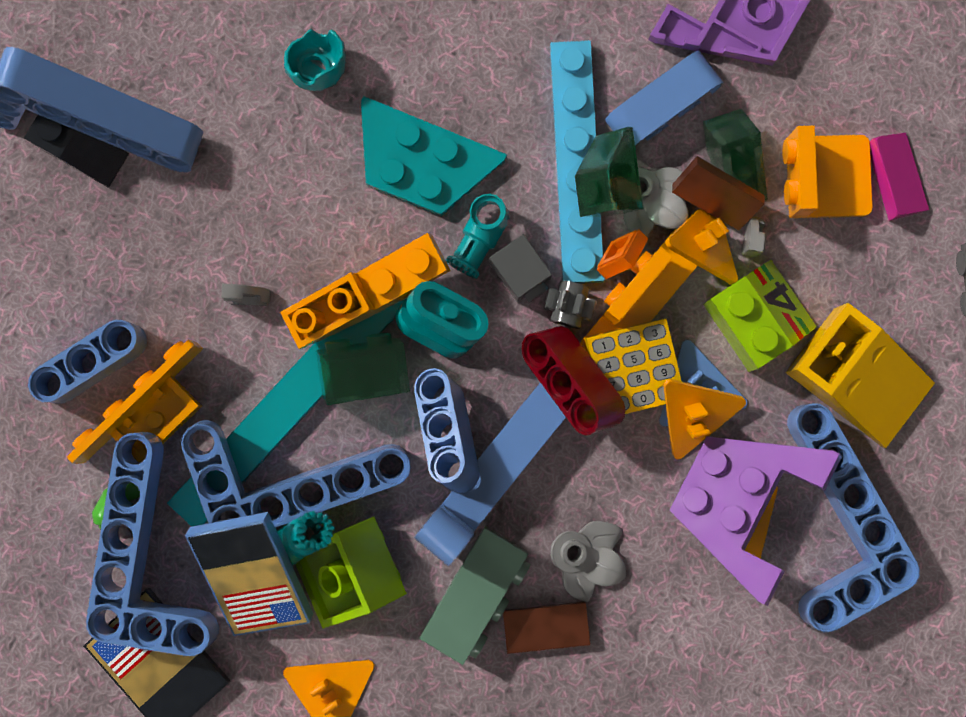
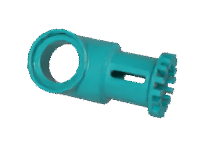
[445,194,509,279]
[277,511,334,566]

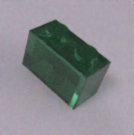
[316,333,410,405]

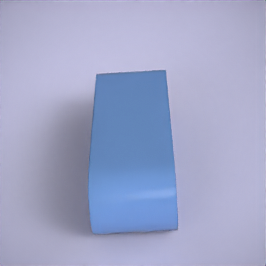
[605,50,724,153]
[28,320,147,404]
[414,368,479,493]

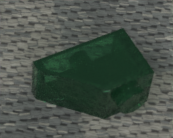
[703,109,768,200]
[575,127,644,217]

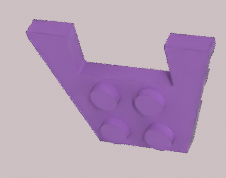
[648,0,810,66]
[670,437,842,606]

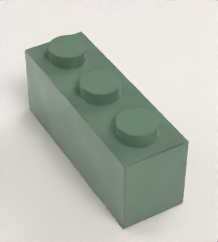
[419,526,531,665]

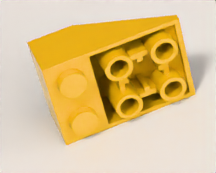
[785,303,935,448]

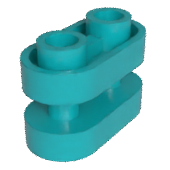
[395,281,489,359]

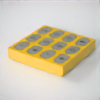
[584,318,682,414]

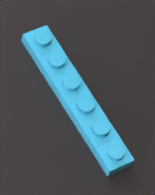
[550,40,604,284]

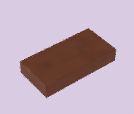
[672,156,765,231]
[503,601,590,654]

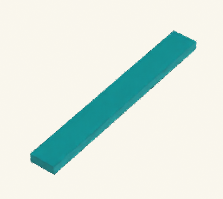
[167,297,408,527]

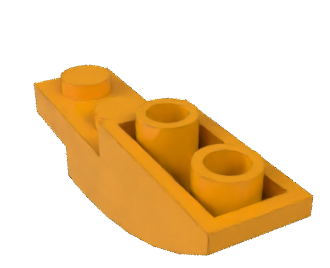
[280,233,451,349]

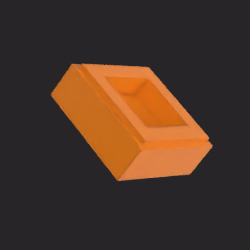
[597,229,648,279]

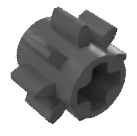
[544,281,597,329]

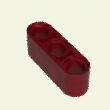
[521,326,626,435]

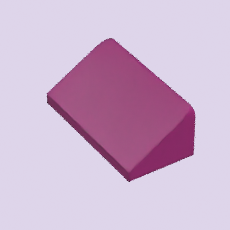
[869,133,929,221]

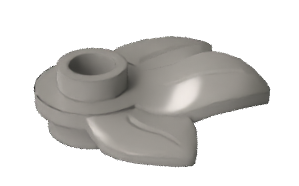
[619,167,688,237]
[550,521,627,602]

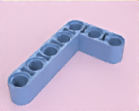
[0,47,204,172]
[414,383,566,566]
[787,403,920,632]
[181,420,411,528]
[86,432,219,656]

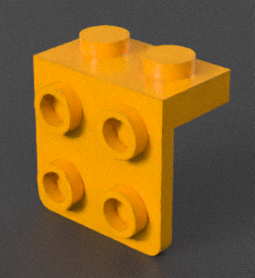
[782,125,872,218]

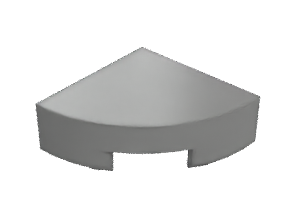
[741,217,766,258]
[221,284,270,306]

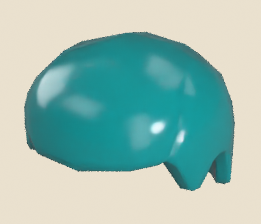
[284,29,346,91]

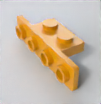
[580,230,698,351]
[67,340,203,464]

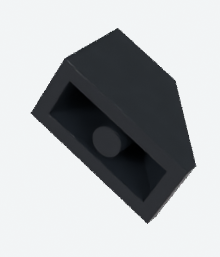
[24,115,129,188]

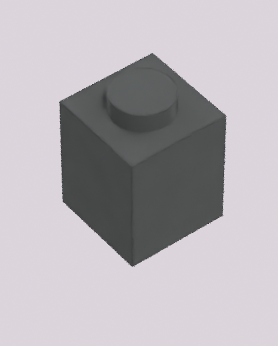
[489,234,552,303]

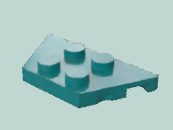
[361,96,507,217]

